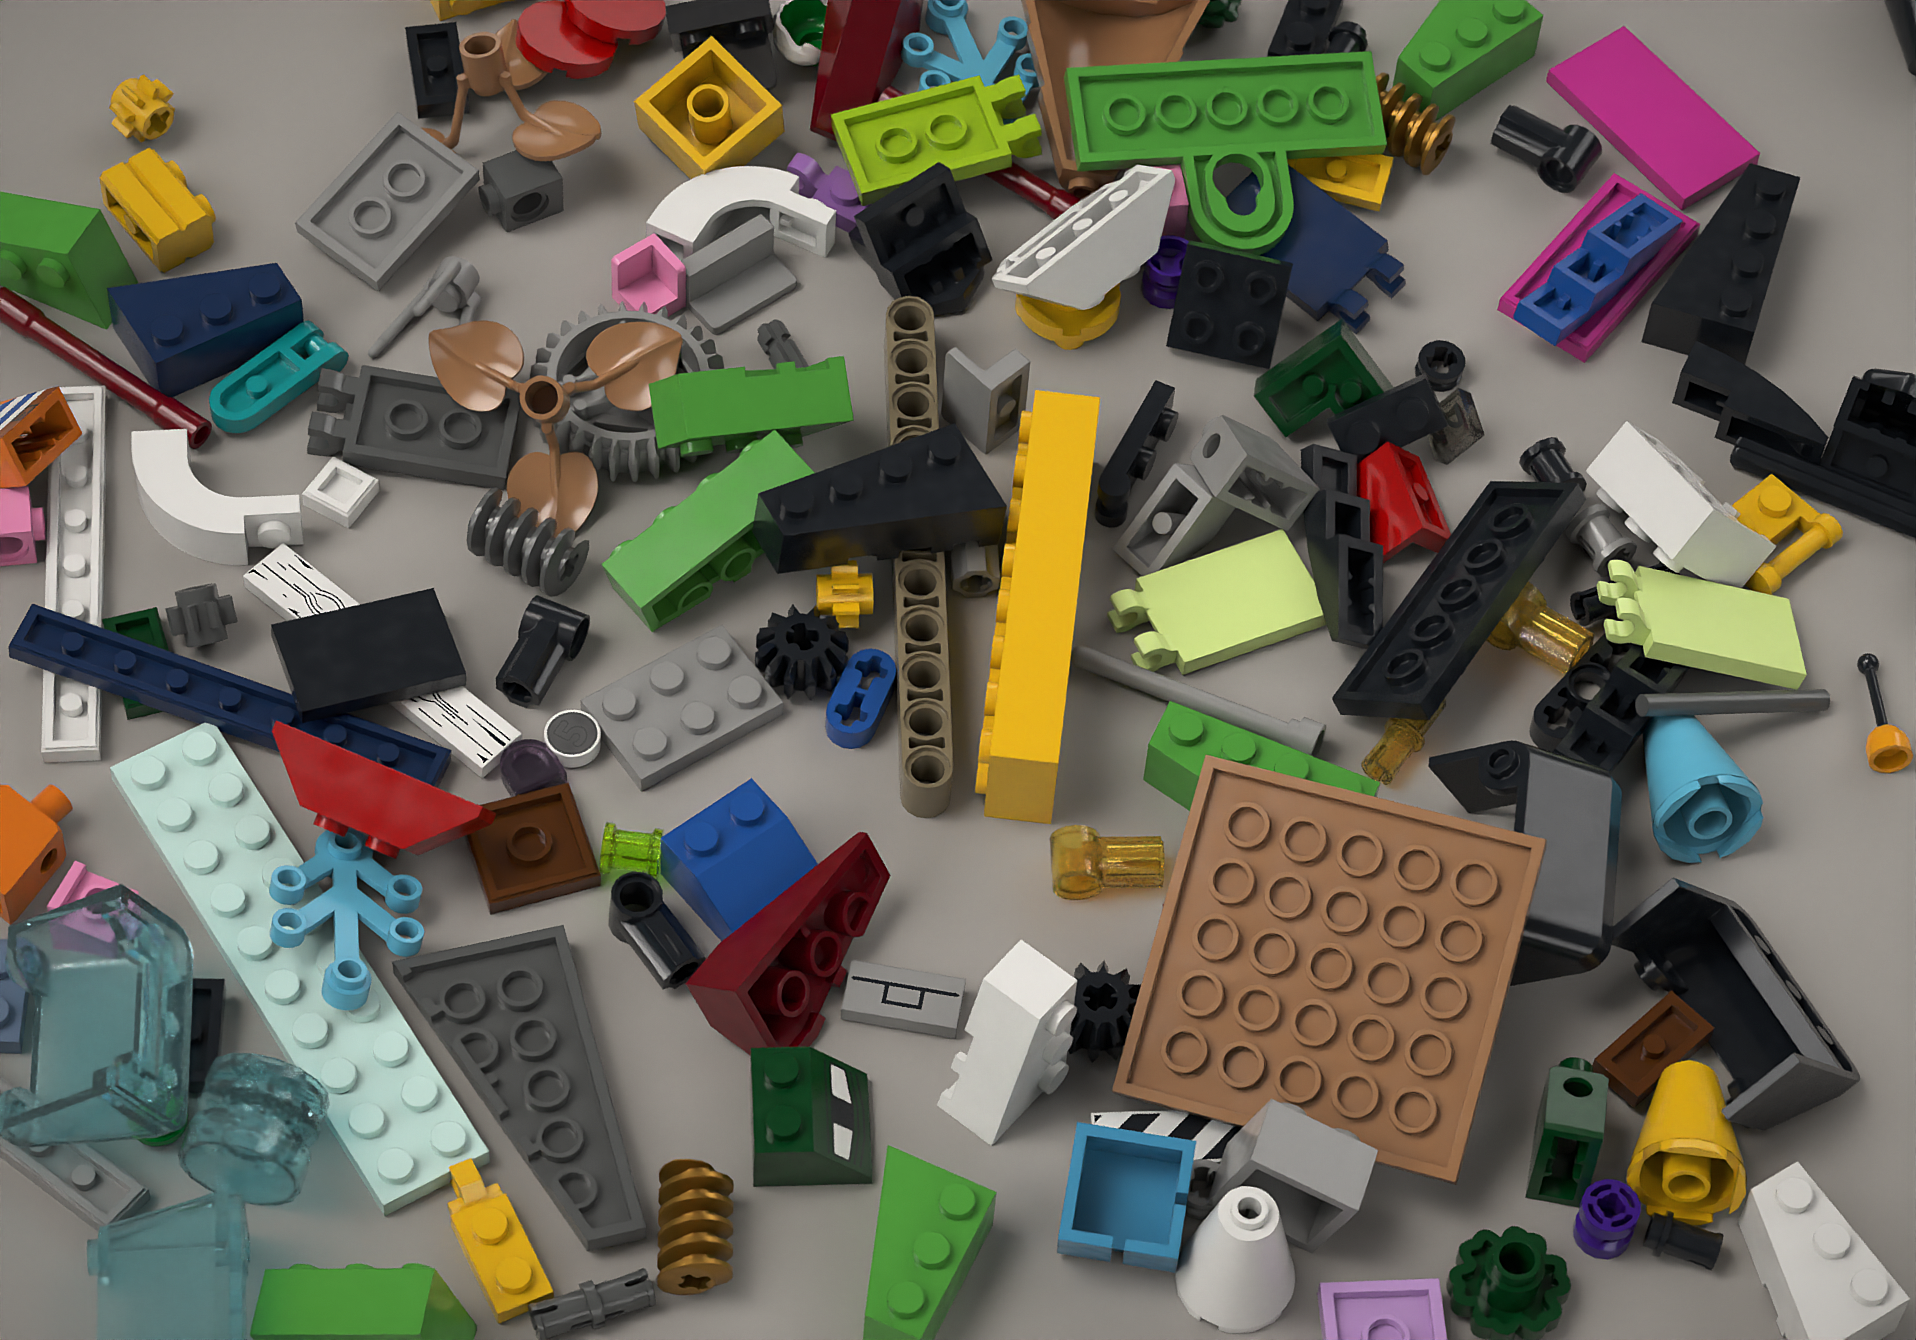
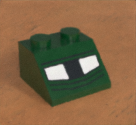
[750,1046,872,1187]

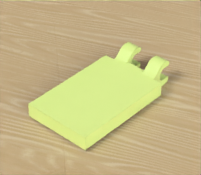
[1107,529,1327,675]
[1596,560,1807,690]

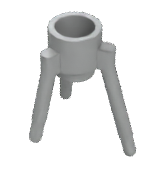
[368,256,482,358]

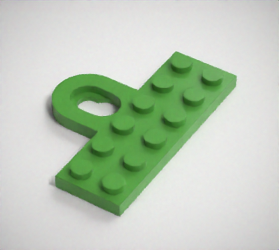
[1064,51,1387,255]

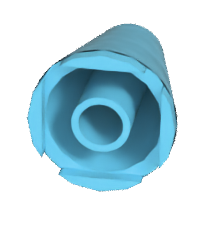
[1643,715,1764,863]

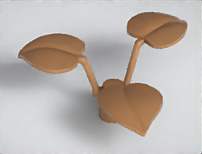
[421,19,602,161]
[428,320,683,538]

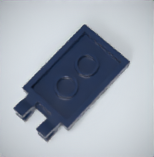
[1226,165,1406,334]

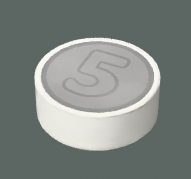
[544,710,601,768]

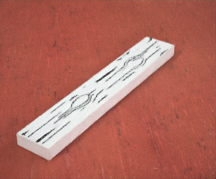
[243,543,522,779]

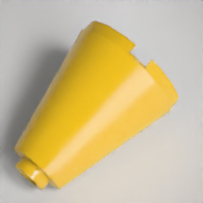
[1626,1060,1747,1225]

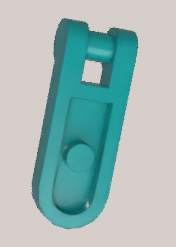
[209,320,349,433]

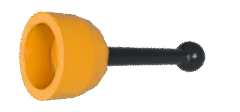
[1857,653,1913,773]

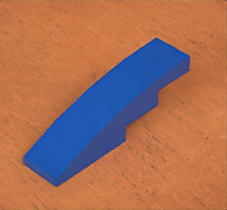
[1512,193,1683,346]

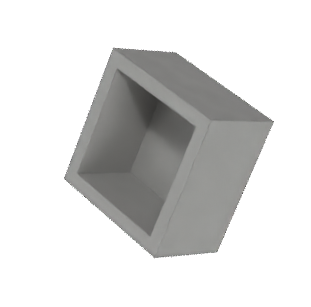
[1207,1099,1378,1253]

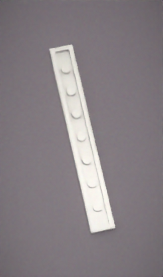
[41,386,107,763]

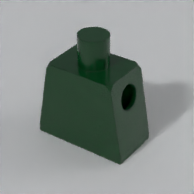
[1525,1057,1609,1208]

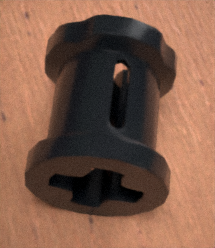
[1519,437,1587,492]

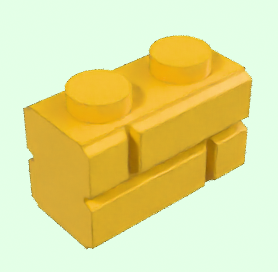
[99,147,216,273]

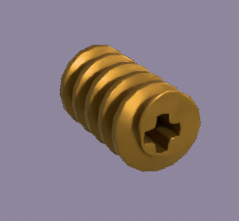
[1376,72,1456,176]
[657,1159,734,1296]

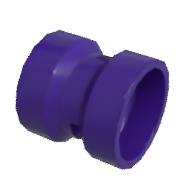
[1141,235,1189,309]
[1573,1179,1641,1259]

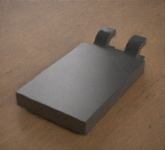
[307,365,521,491]

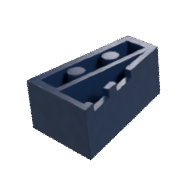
[107,263,304,398]

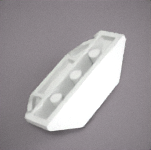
[992,164,1175,310]

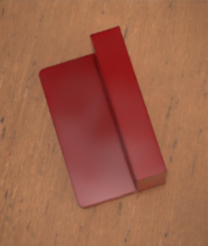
[1357,442,1451,563]

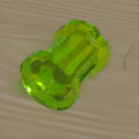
[600,822,664,880]

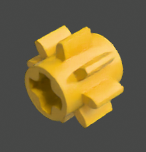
[109,75,175,142]
[816,560,874,629]

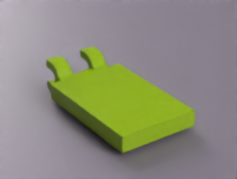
[831,75,1042,206]

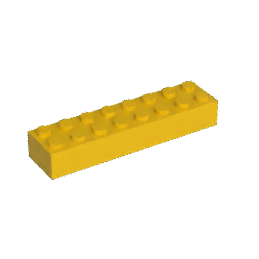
[975,390,1100,824]

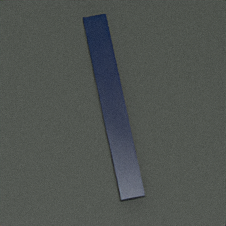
[8,603,452,788]

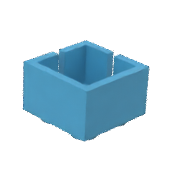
[1057,1122,1196,1273]

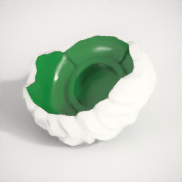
[772,0,827,67]

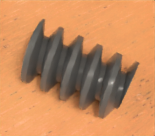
[466,487,589,597]

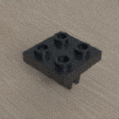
[1166,240,1293,369]

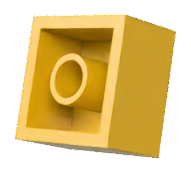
[634,36,785,179]

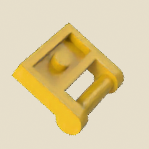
[1731,474,1843,595]

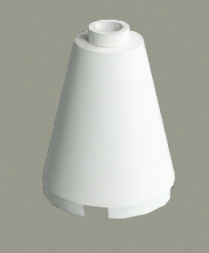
[1175,1186,1295,1334]

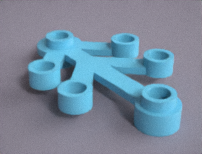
[901,0,1039,125]
[269,828,424,1011]

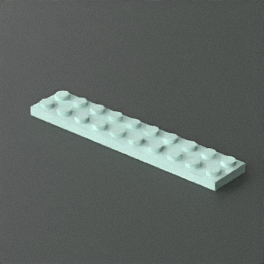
[110,723,490,1216]

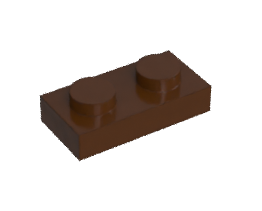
[1592,991,1715,1108]

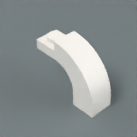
[646,166,836,261]
[131,429,303,565]

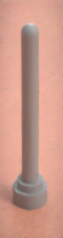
[1071,646,1326,757]

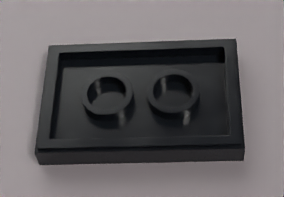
[271,588,466,723]

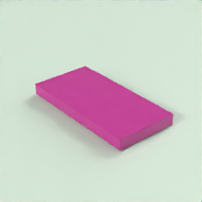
[1546,26,1760,211]
[1497,173,1701,363]

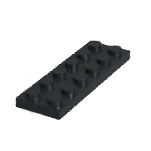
[1332,481,1586,720]

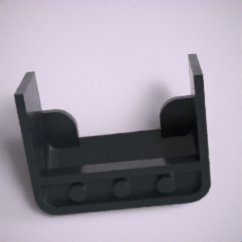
[1428,740,1622,986]
[1612,877,1860,1131]

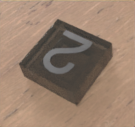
[1427,388,1485,465]

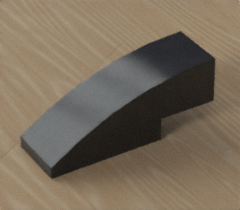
[1672,341,1828,465]

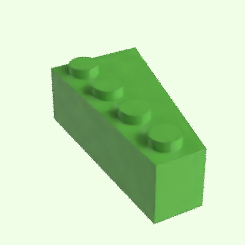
[1143,701,1380,811]

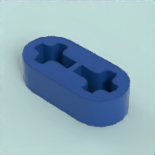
[825,648,897,749]

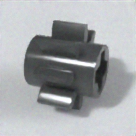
[165,583,238,647]

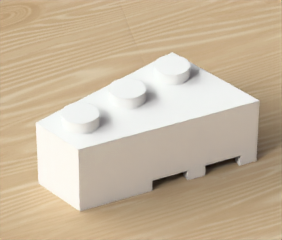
[1586,421,1777,588]
[937,939,1077,1146]
[1738,1161,1910,1340]

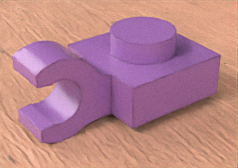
[787,153,872,233]

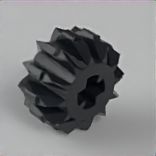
[755,604,849,700]
[1068,960,1141,1063]

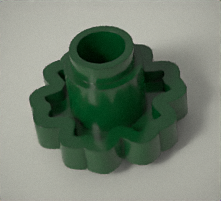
[1446,1226,1571,1340]

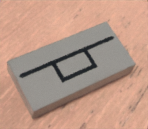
[841,960,966,1039]

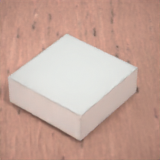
[302,456,379,529]

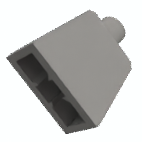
[1190,415,1320,531]

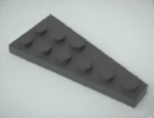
[392,925,646,1252]

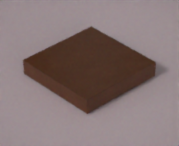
[464,782,601,915]

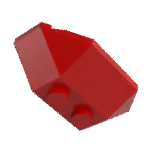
[272,720,496,859]

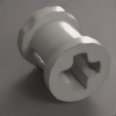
[1565,504,1637,577]

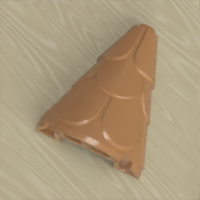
[1021,0,1210,200]

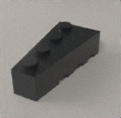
[1641,163,1801,365]
[752,423,1007,574]

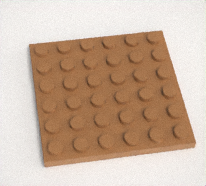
[1112,755,1547,1185]

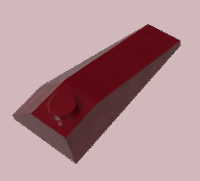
[810,0,923,142]
[686,832,891,1055]

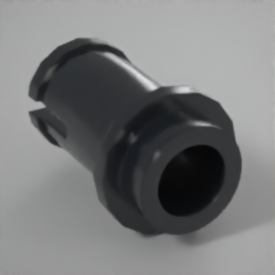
[1326,21,1368,54]
[1643,1211,1723,1271]

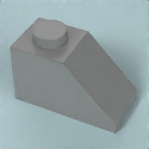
[1112,463,1236,576]

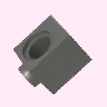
[478,150,564,232]

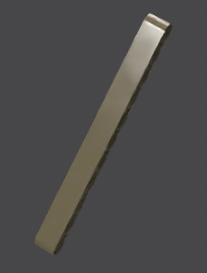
[884,296,953,818]

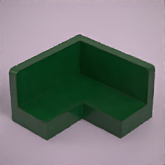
[1254,319,1394,438]

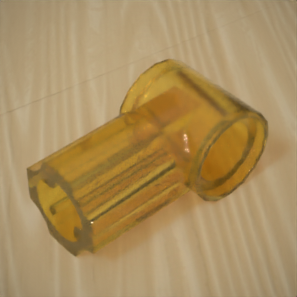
[1486,582,1595,674]
[1049,825,1165,900]

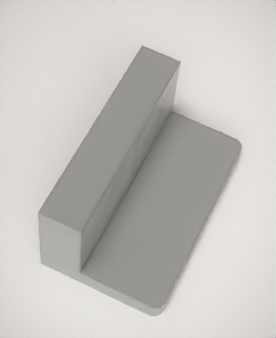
[681,214,797,335]
[941,347,1031,455]

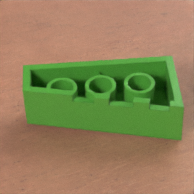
[601,430,815,632]

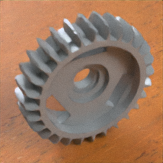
[530,301,724,483]

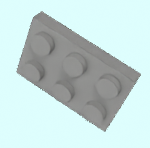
[295,112,480,291]
[581,625,783,792]

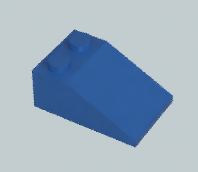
[660,778,818,941]

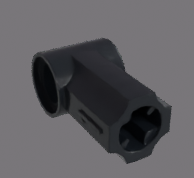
[1491,105,1602,193]
[495,595,590,708]
[608,872,705,989]

